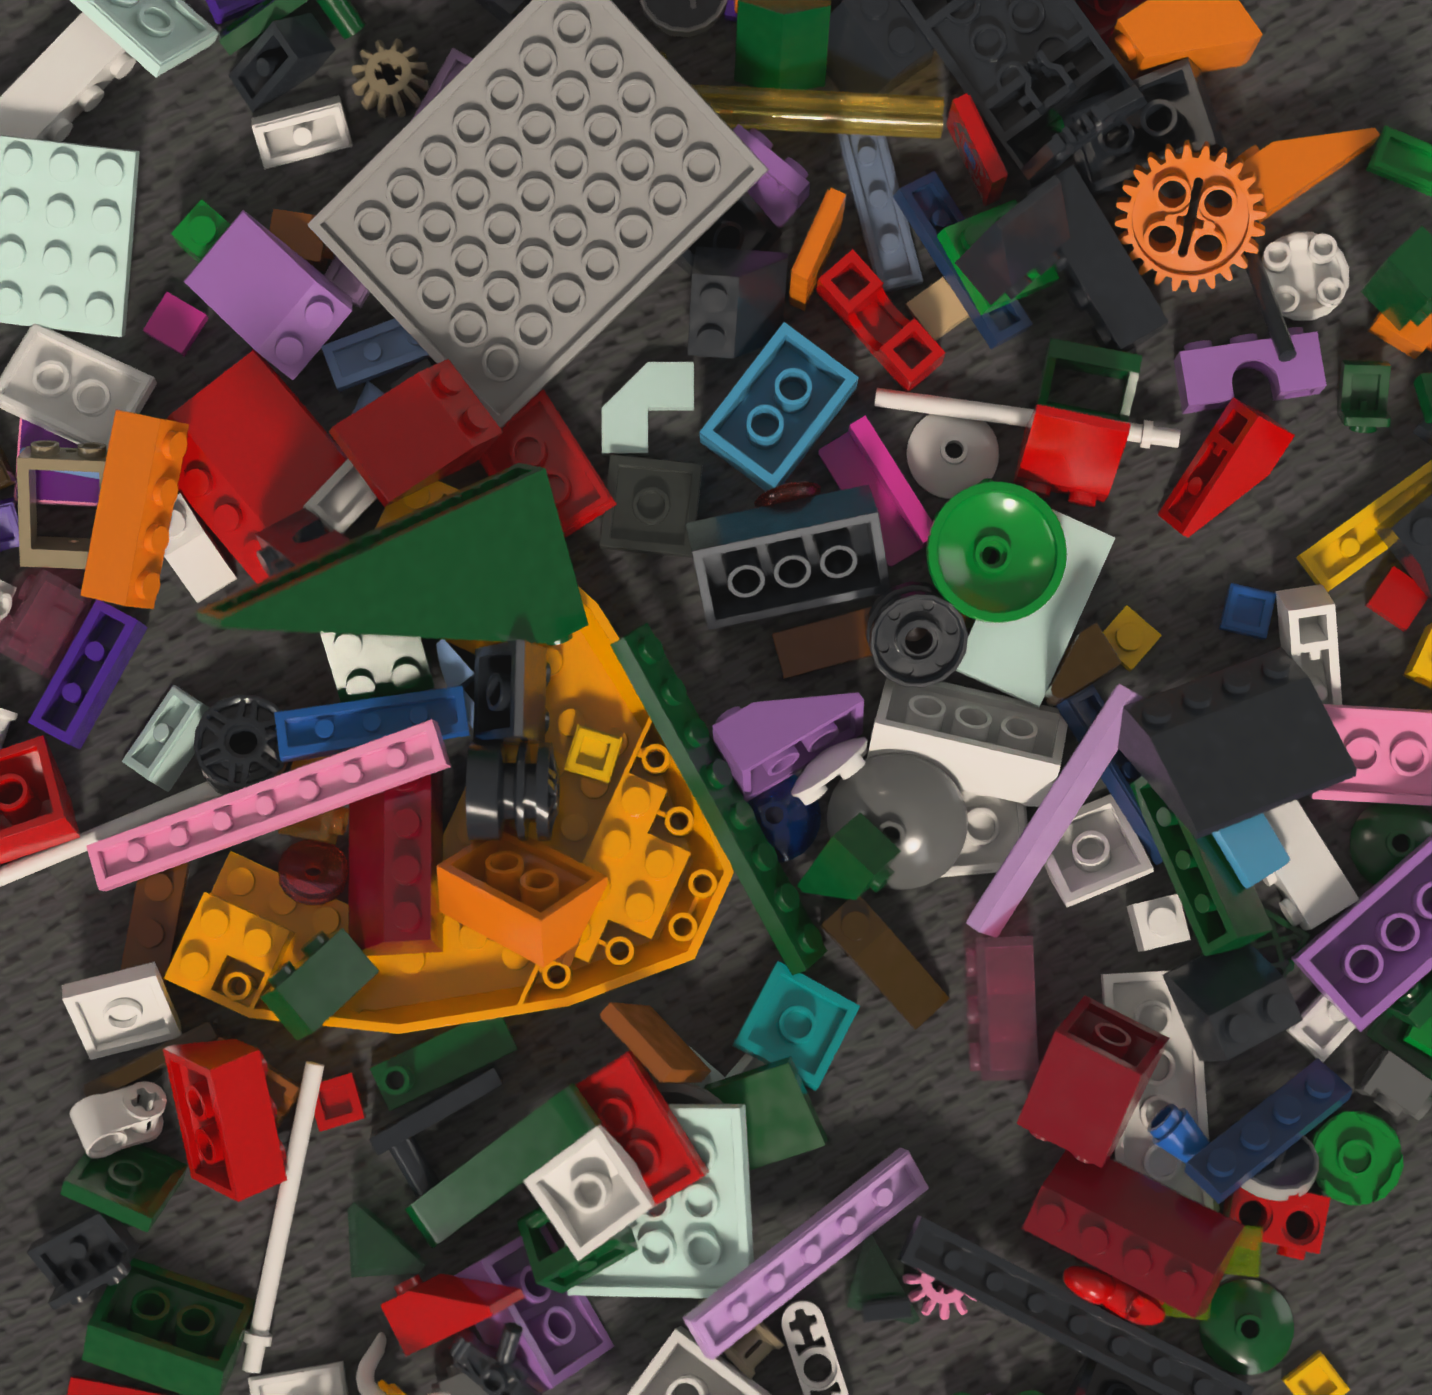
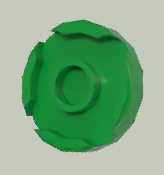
[1311,1111,1404,1205]

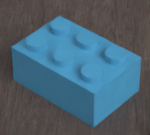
[699,322,859,497]

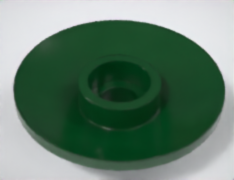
[1350,803,1432,885]
[1199,1279,1294,1375]

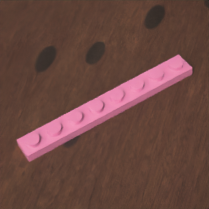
[86,720,451,891]

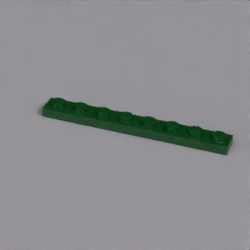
[610,623,828,976]

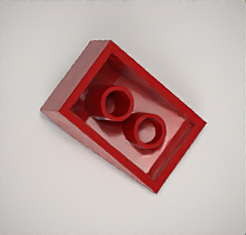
[328,359,504,507]
[1013,404,1131,507]

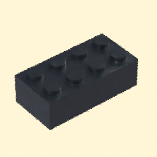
[685,484,891,630]

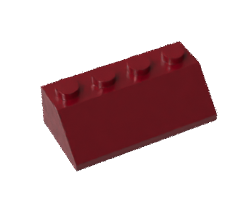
[348,770,443,956]
[1022,1150,1246,1318]

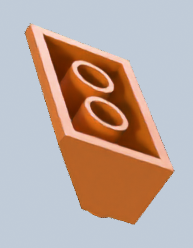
[436,825,608,968]

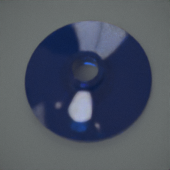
[747,774,821,863]

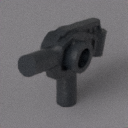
[449,1322,543,1395]

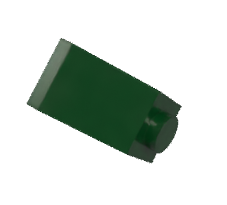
[797,812,901,900]

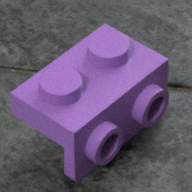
[733,124,810,228]

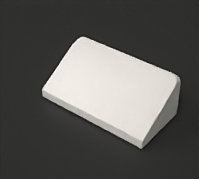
[252,95,353,169]

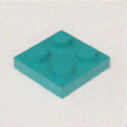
[732,961,860,1091]

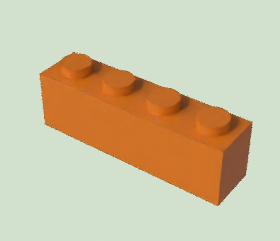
[80,410,189,609]

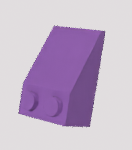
[184,210,352,380]
[712,693,864,802]

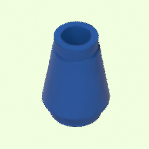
[1147,1103,1210,1164]

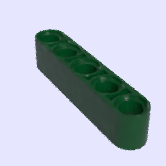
[405,1083,602,1249]

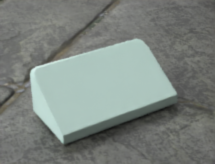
[122,685,210,792]

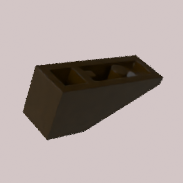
[820,897,950,1030]

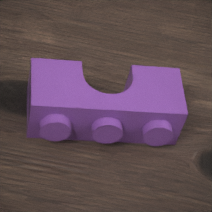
[1174,327,1327,414]

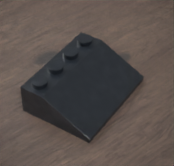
[1118,647,1357,839]

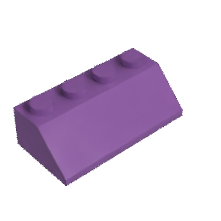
[1291,834,1432,1032]

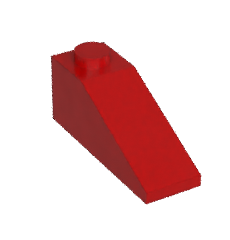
[1157,397,1295,538]
[380,1273,525,1356]

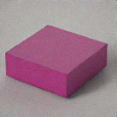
[143,292,208,357]

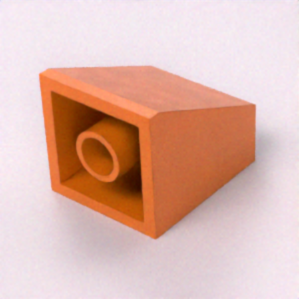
[1108,0,1263,80]

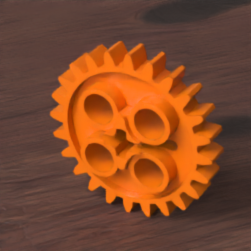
[1115,140,1267,292]

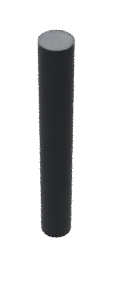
[1243,251,1297,362]

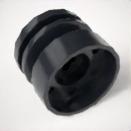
[466,741,560,841]

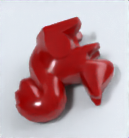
[1063,1266,1166,1325]

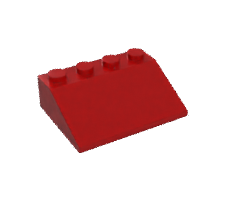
[166,350,348,584]

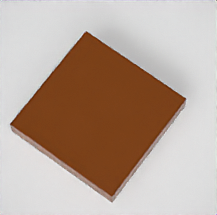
[600,1002,711,1083]

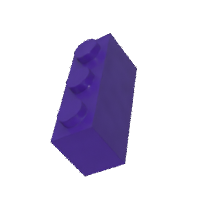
[28,599,148,749]

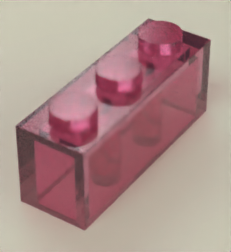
[964,936,1038,1081]

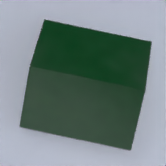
[734,0,831,95]

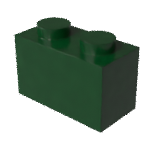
[260,928,379,1040]

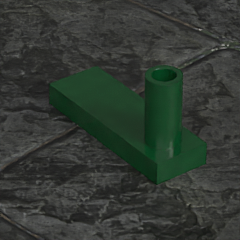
[219,0,366,55]
[370,1017,518,1111]

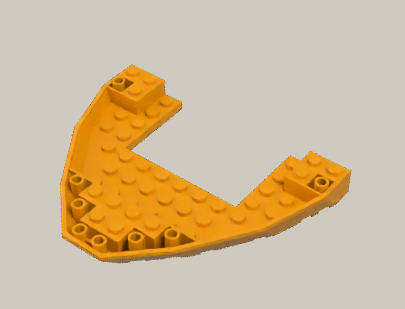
[164,481,734,1034]

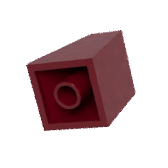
[1016,995,1170,1168]

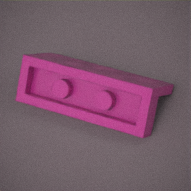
[818,415,933,567]

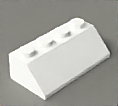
[867,677,1068,807]

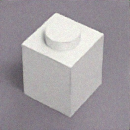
[1127,894,1191,952]

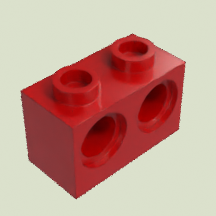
[1222,1187,1331,1260]

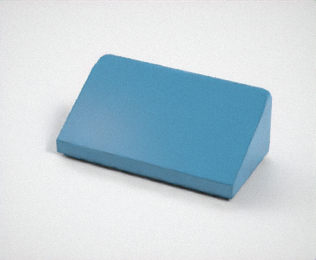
[1212,813,1290,889]

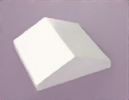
[1044,794,1154,907]
[523,1125,655,1261]

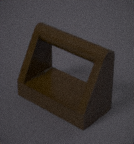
[1042,622,1122,707]

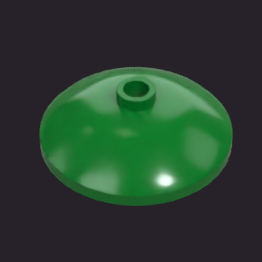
[926,482,1067,623]

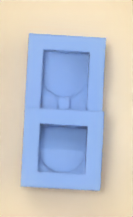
[436,639,475,728]

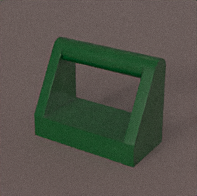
[1036,338,1143,422]
[517,1206,638,1293]

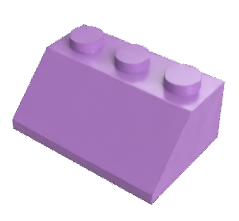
[454,1225,614,1394]

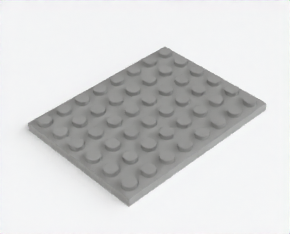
[307,0,769,428]

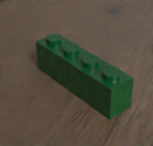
[1129,776,1273,956]

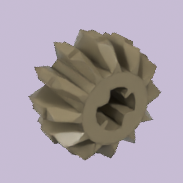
[351,38,429,118]

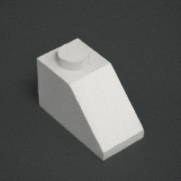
[164,493,237,603]

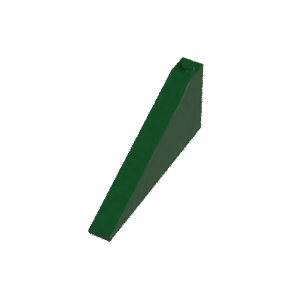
[196,463,589,645]

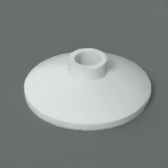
[907,414,999,499]

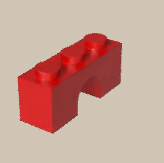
[816,249,946,392]

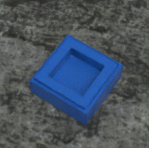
[1219,583,1276,640]

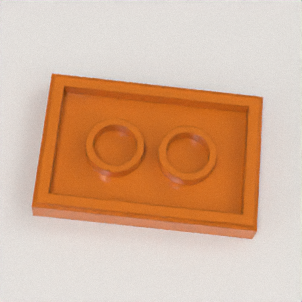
[789,188,846,311]

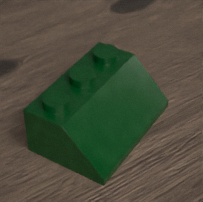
[82,1258,256,1395]

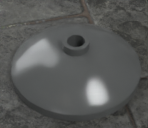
[827,753,968,890]

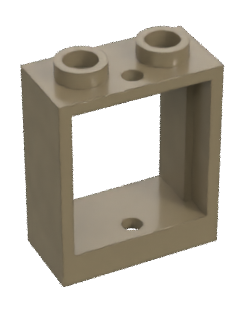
[17,440,108,569]

